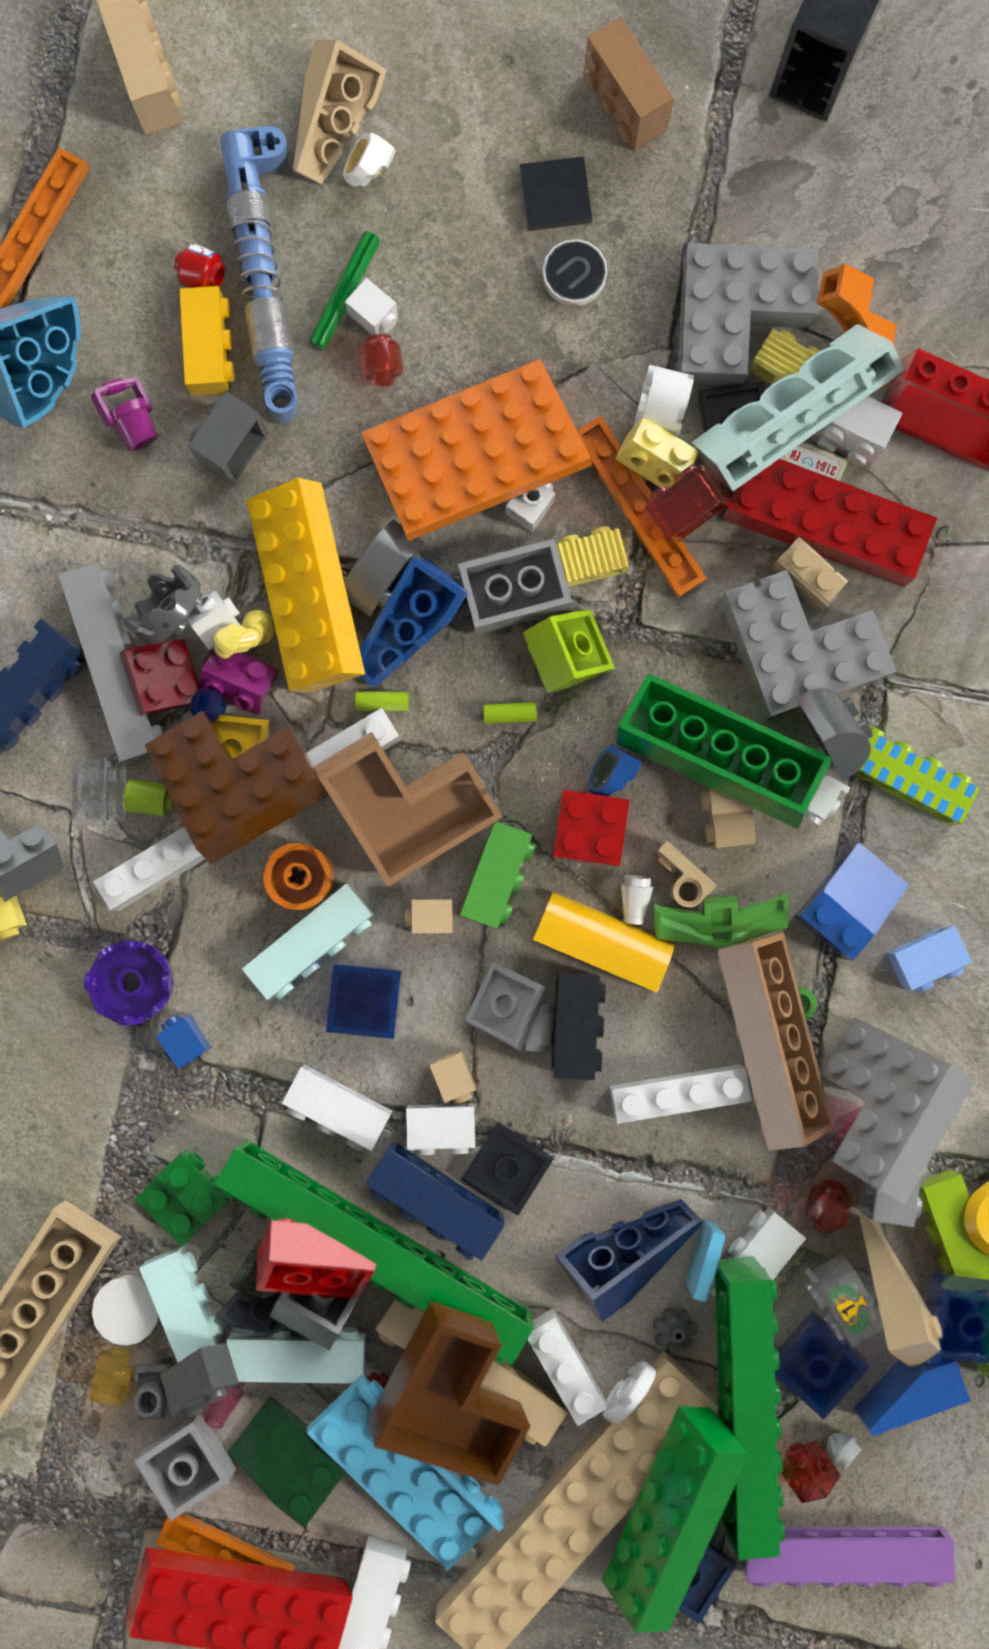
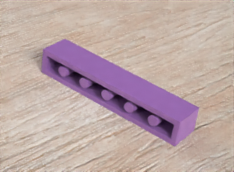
[742,1527,955,1587]

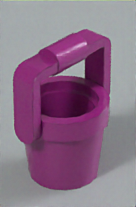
[91,377,158,452]

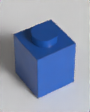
[156,1014,212,1069]

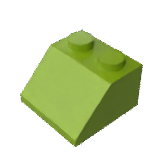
[523,609,615,693]

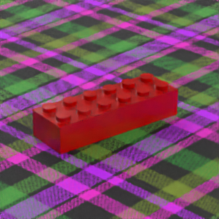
[722,459,937,588]
[125,1547,353,1649]

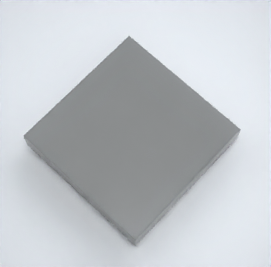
[464,961,550,1051]

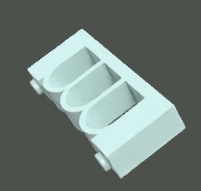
[691,324,905,491]

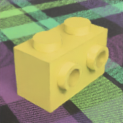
[615,417,699,493]

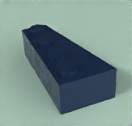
[0,618,86,754]

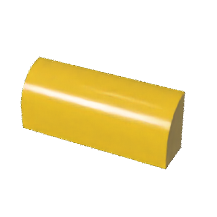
[532,891,675,993]

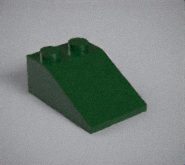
[228,1396,346,1528]

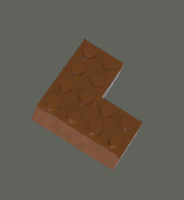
[145,711,329,864]
[367,1301,531,1486]

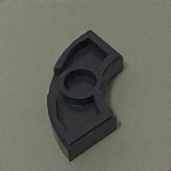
[214,1292,289,1336]

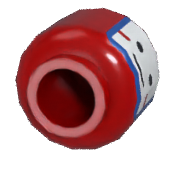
[174,244,226,288]

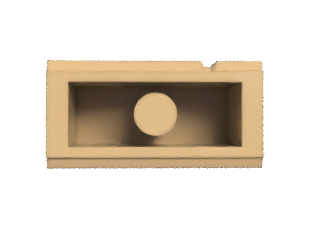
[771,537,848,612]

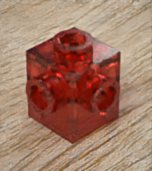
[781,1441,841,1503]

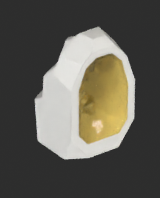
[343,132,396,186]

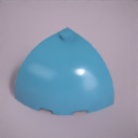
[0,296,81,428]

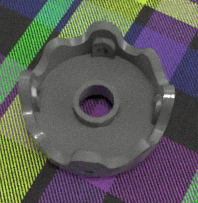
[123,565,202,645]

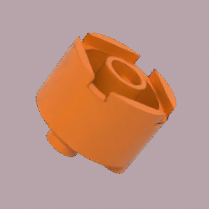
[263,843,335,911]

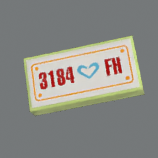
[779,442,848,481]

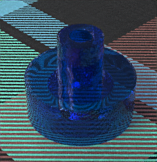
[191,688,226,723]

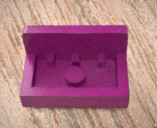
[200,650,279,715]

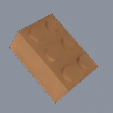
[583,17,674,151]

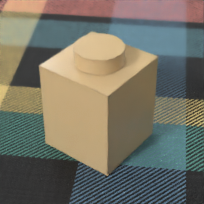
[405,899,453,933]
[430,1050,476,1105]

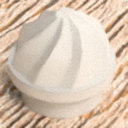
[826,1433,862,1470]

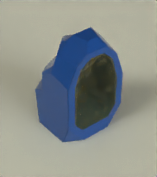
[589,744,642,796]

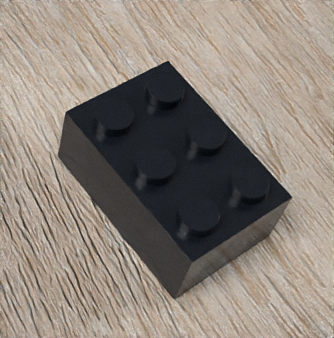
[551,972,606,1080]

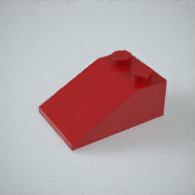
[256,1219,375,1299]

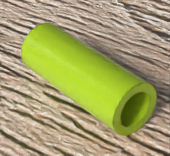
[355,691,409,712]
[483,702,537,724]

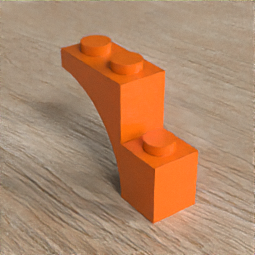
[817,264,897,390]

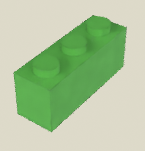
[460,821,536,929]

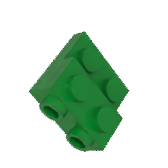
[135,1149,229,1247]

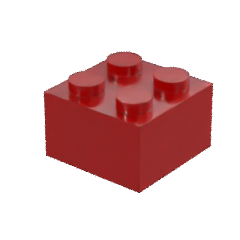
[552,790,630,867]

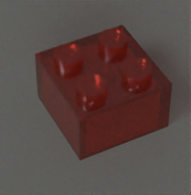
[645,464,734,542]

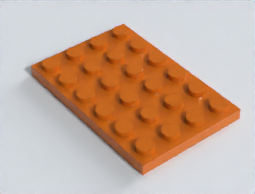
[361,359,592,541]

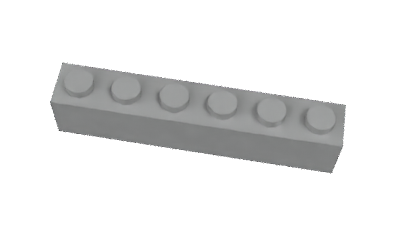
[58,562,164,765]

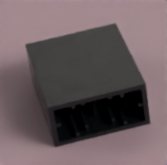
[769,0,883,122]

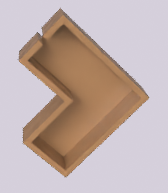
[314,732,502,887]

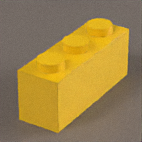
[180,286,234,396]

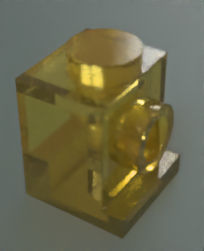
[89,1348,133,1407]

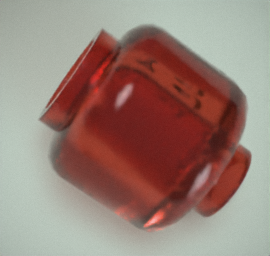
[359,334,404,387]
[805,1179,853,1233]

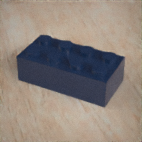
[366,1140,505,1261]

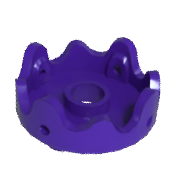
[84,940,174,1025]

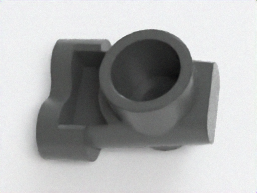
[132,1363,173,1420]

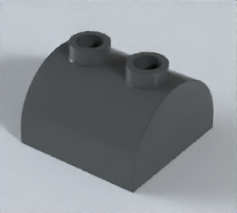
[796,689,873,781]

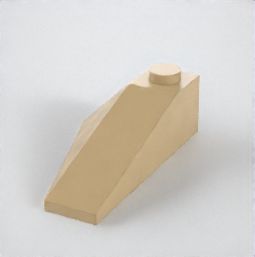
[293,39,387,184]
[859,1214,942,1368]

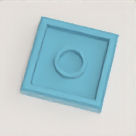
[685,1218,726,1302]

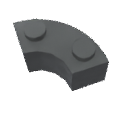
[344,519,425,616]

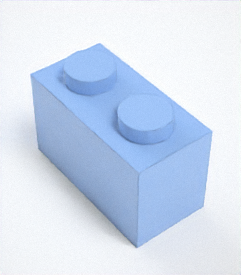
[886,926,972,993]

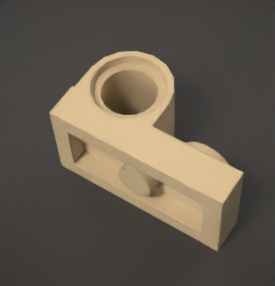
[655,841,717,908]

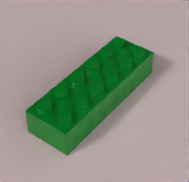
[616,673,833,829]
[601,1406,749,1633]

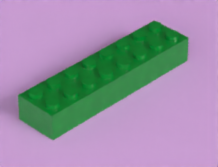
[714,1257,785,1560]

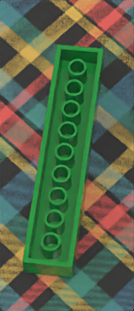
[214,1138,534,1365]

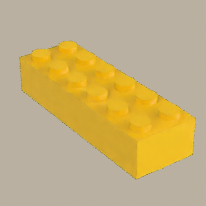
[246,478,365,692]

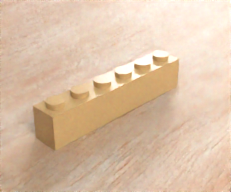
[375,1294,568,1447]

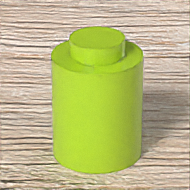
[123,779,175,817]

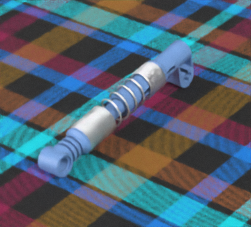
[220,126,298,424]

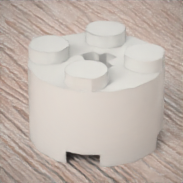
[633,365,694,437]

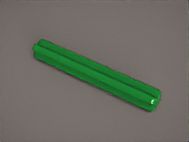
[309,231,380,350]

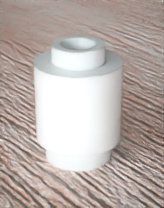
[524,1004,555,1052]

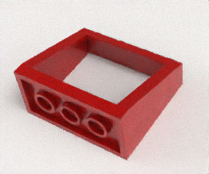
[881,348,989,471]

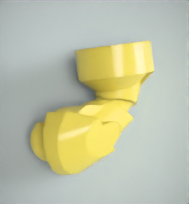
[214,610,275,659]

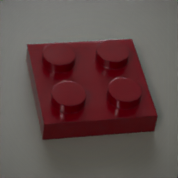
[120,638,205,716]

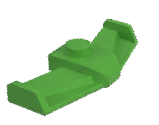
[653,893,788,948]

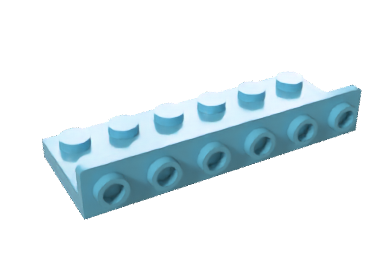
[307,1374,505,1570]

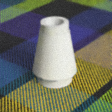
[621,875,654,925]

